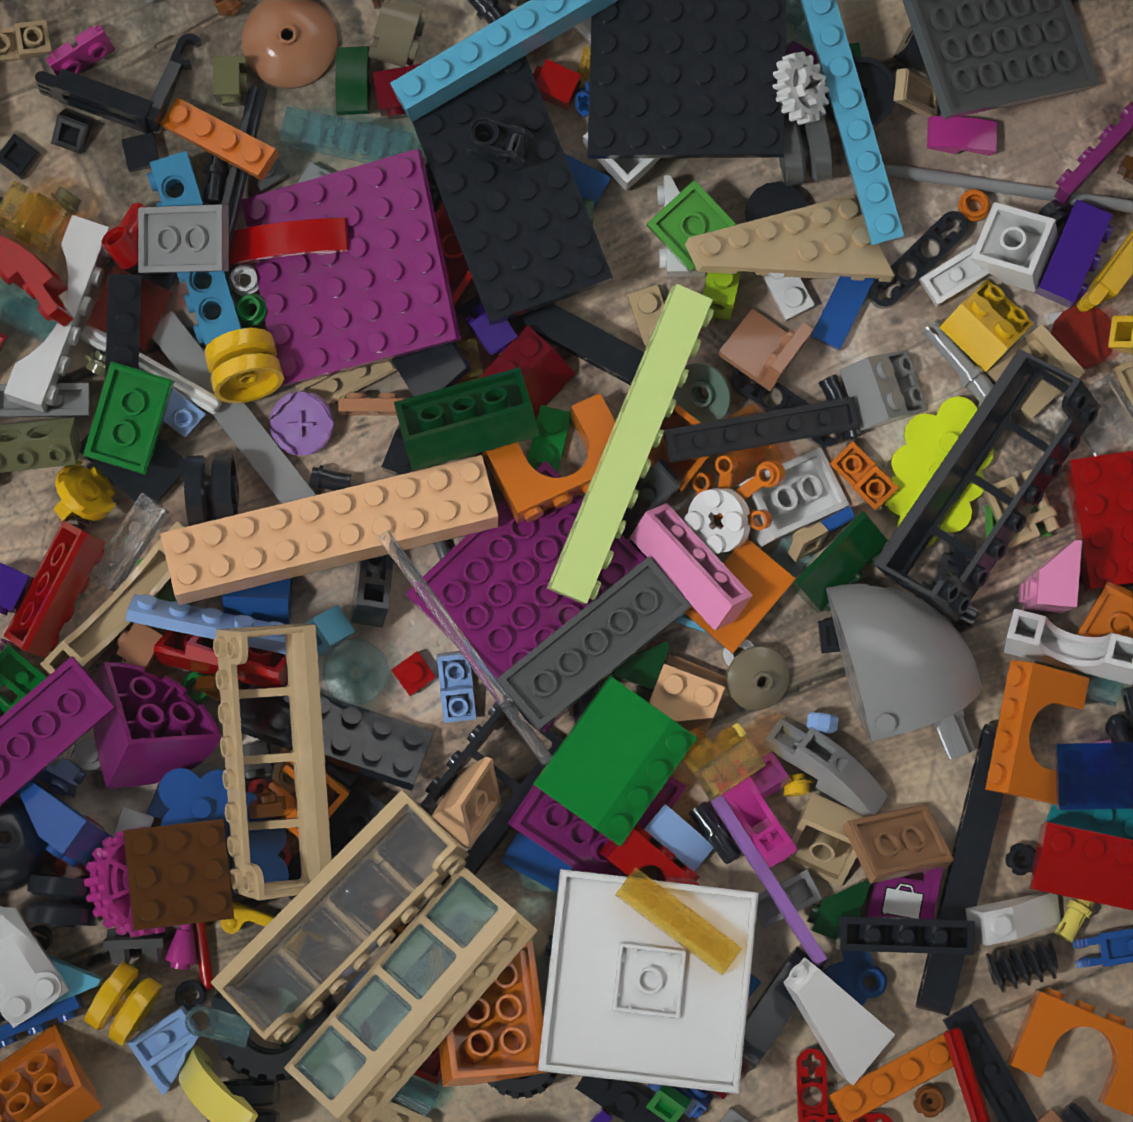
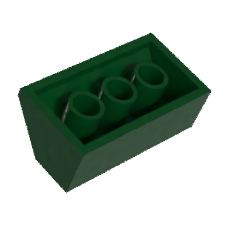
[394,367,540,471]

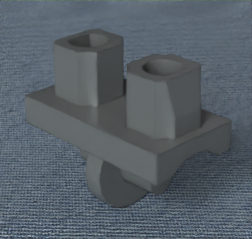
[103,927,167,964]

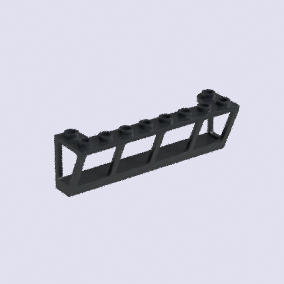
[873,349,1101,622]
[341,696,563,944]

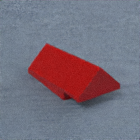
[153,630,288,688]

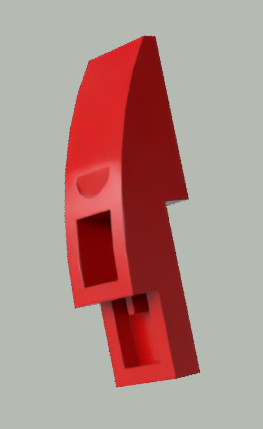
[0,235,74,327]

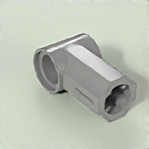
[931,709,976,760]

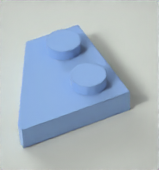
[127,1005,201,1095]

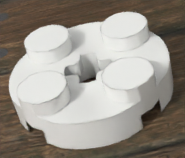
[684,488,750,554]

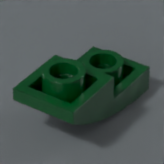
[335,46,371,115]

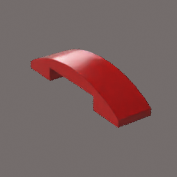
[229,218,349,266]

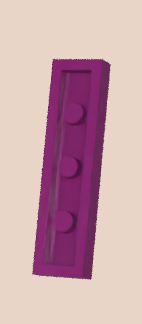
[1054,101,1133,205]

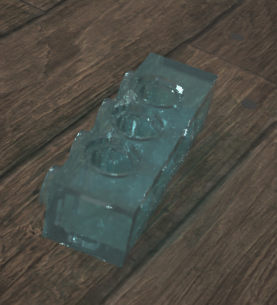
[280,106,415,163]

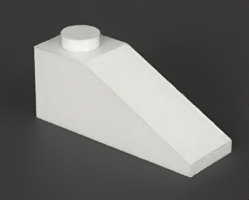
[965,892,1061,946]

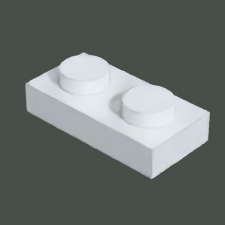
[919,244,990,307]
[761,273,815,322]

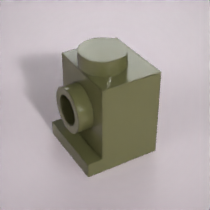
[213,56,249,107]

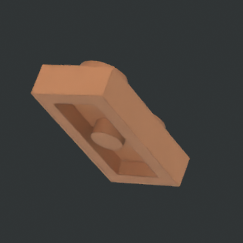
[338,393,404,416]

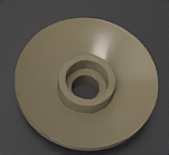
[726,646,790,710]

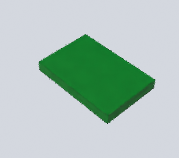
[83,361,175,475]

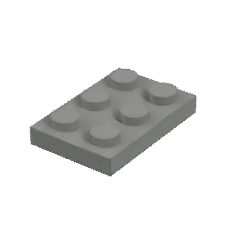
[138,204,229,273]

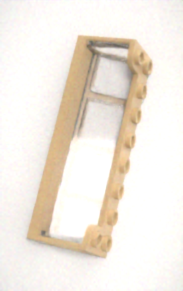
[210,790,469,1044]

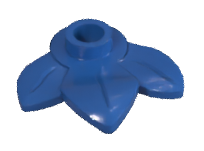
[822,951,887,1005]

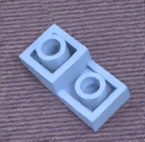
[437,651,476,723]
[645,804,714,872]

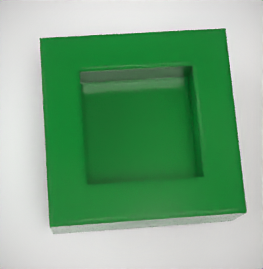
[646,1085,691,1122]

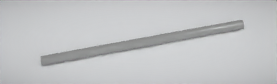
[883,163,1133,213]

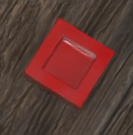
[391,651,437,697]

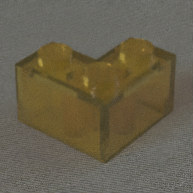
[682,722,766,801]

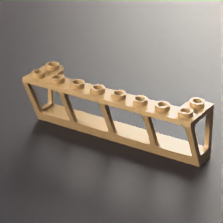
[213,623,331,901]

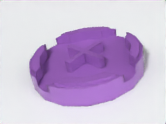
[270,390,335,456]

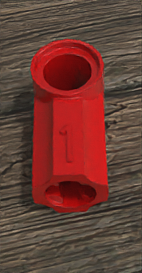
[101,203,146,269]

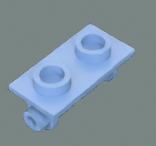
[163,389,206,437]

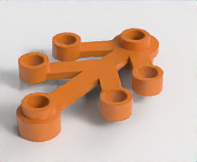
[692,454,786,546]

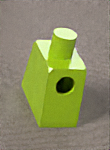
[703,271,741,322]

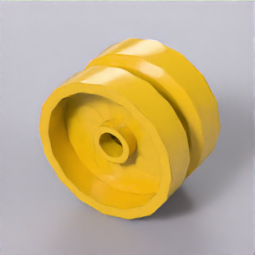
[204,328,284,403]
[83,961,163,1047]

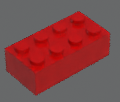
[1064,451,1133,592]

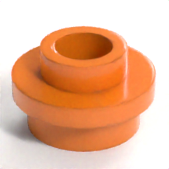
[958,189,990,222]

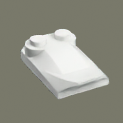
[0,906,70,1028]

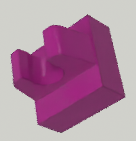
[745,752,791,799]

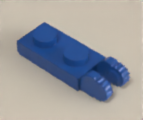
[1072,928,1133,968]

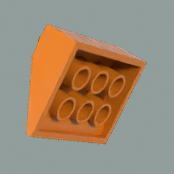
[428,940,548,1087]
[0,1024,102,1122]

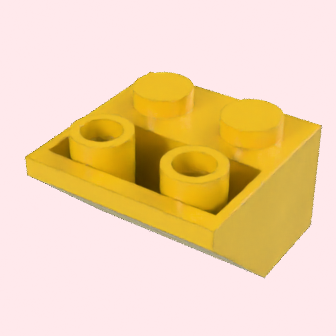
[939,279,1034,372]

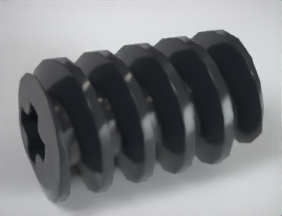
[985,937,1059,993]

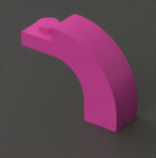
[709,757,798,868]

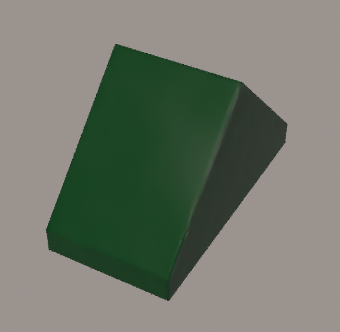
[610,641,670,691]

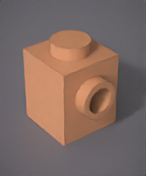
[116,623,163,671]

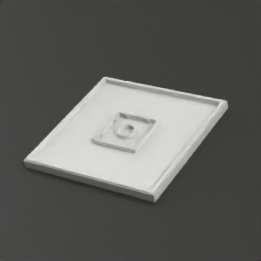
[538,869,758,1094]

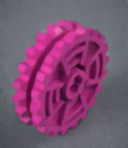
[84,827,172,937]

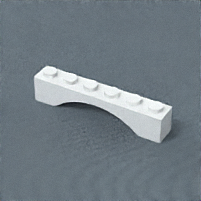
[4,215,110,413]

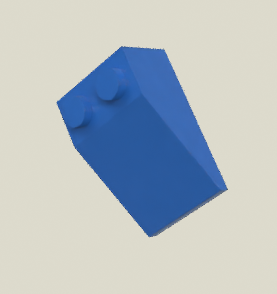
[19,780,113,868]

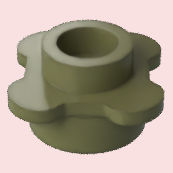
[85,350,105,377]

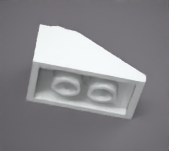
[732,448,849,548]

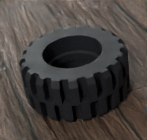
[208,955,337,1083]

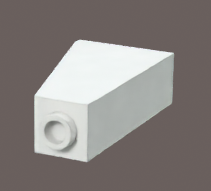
[783,957,895,1085]

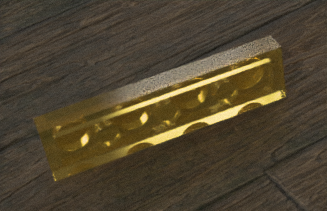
[615,867,743,976]

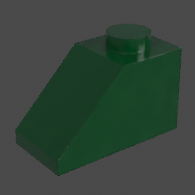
[806,879,870,940]

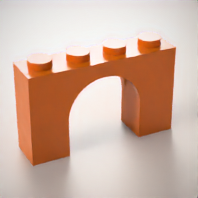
[483,393,615,523]
[985,660,1089,807]
[1006,987,1133,1116]

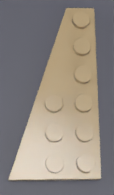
[685,194,895,282]

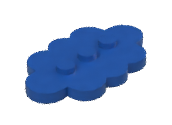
[158,768,289,895]

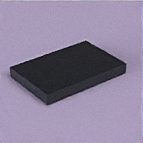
[80,434,185,514]

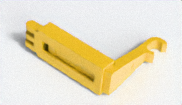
[1077,228,1133,312]

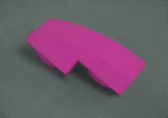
[927,116,997,156]

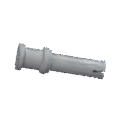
[922,319,994,407]

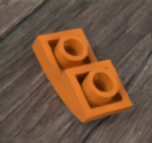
[829,440,899,511]

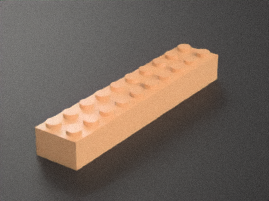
[160,455,498,606]

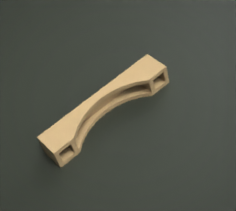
[40,521,184,674]

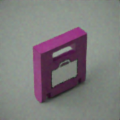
[865,867,943,919]

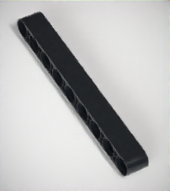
[916,724,1004,1016]

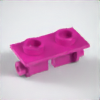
[46,24,115,76]

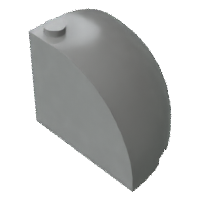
[826,584,983,741]

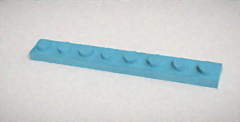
[800,0,904,246]

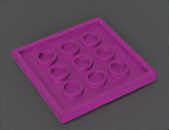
[508,716,687,877]

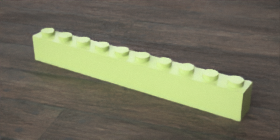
[546,284,714,604]

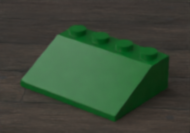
[533,676,697,846]

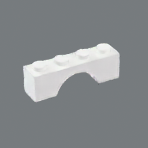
[1004,608,1133,685]

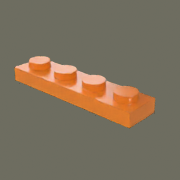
[160,97,280,181]
[828,1034,954,1122]

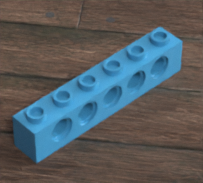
[147,151,243,346]

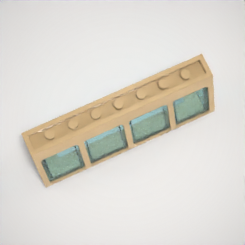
[284,867,538,1122]

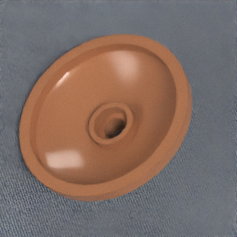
[242,0,338,89]

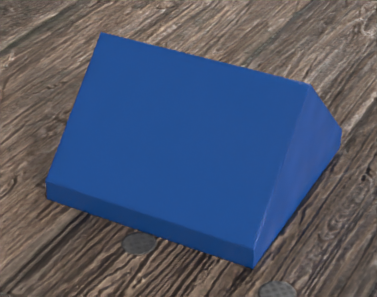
[222,578,293,625]

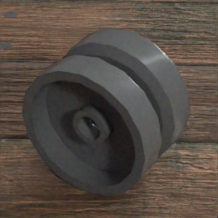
[779,114,832,187]

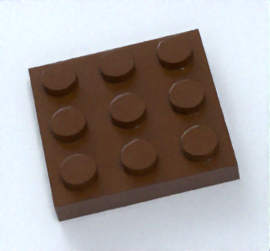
[123,819,234,931]

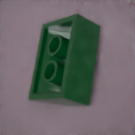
[790,511,888,613]

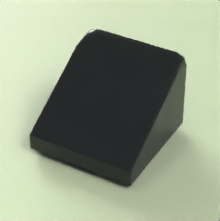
[51,108,94,154]

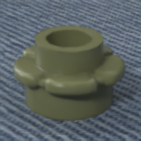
[51,186,82,215]

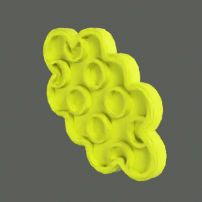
[883,396,994,549]

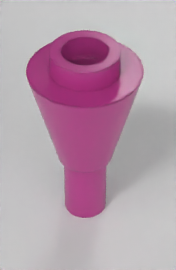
[165,924,197,970]

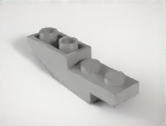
[762,718,888,817]

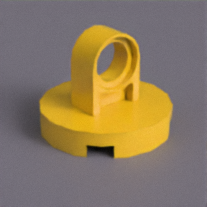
[53,460,116,522]

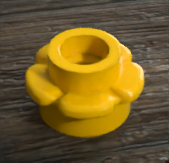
[783,774,813,797]

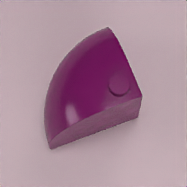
[93,662,222,788]

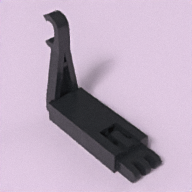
[35,34,202,134]

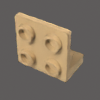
[987,323,1086,419]

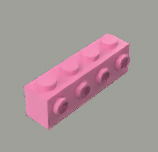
[629,503,753,631]

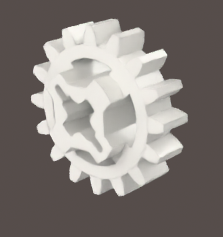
[773,51,829,125]

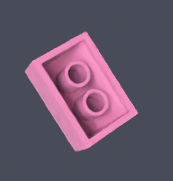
[1018,540,1082,614]

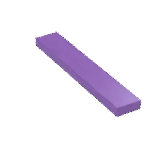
[710,791,828,968]

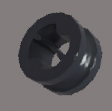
[175,980,206,1010]

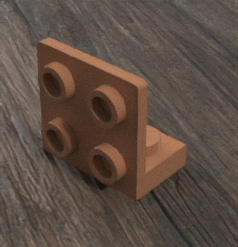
[718,309,814,391]

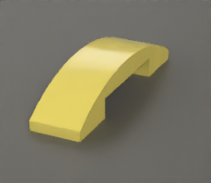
[179,1045,258,1122]

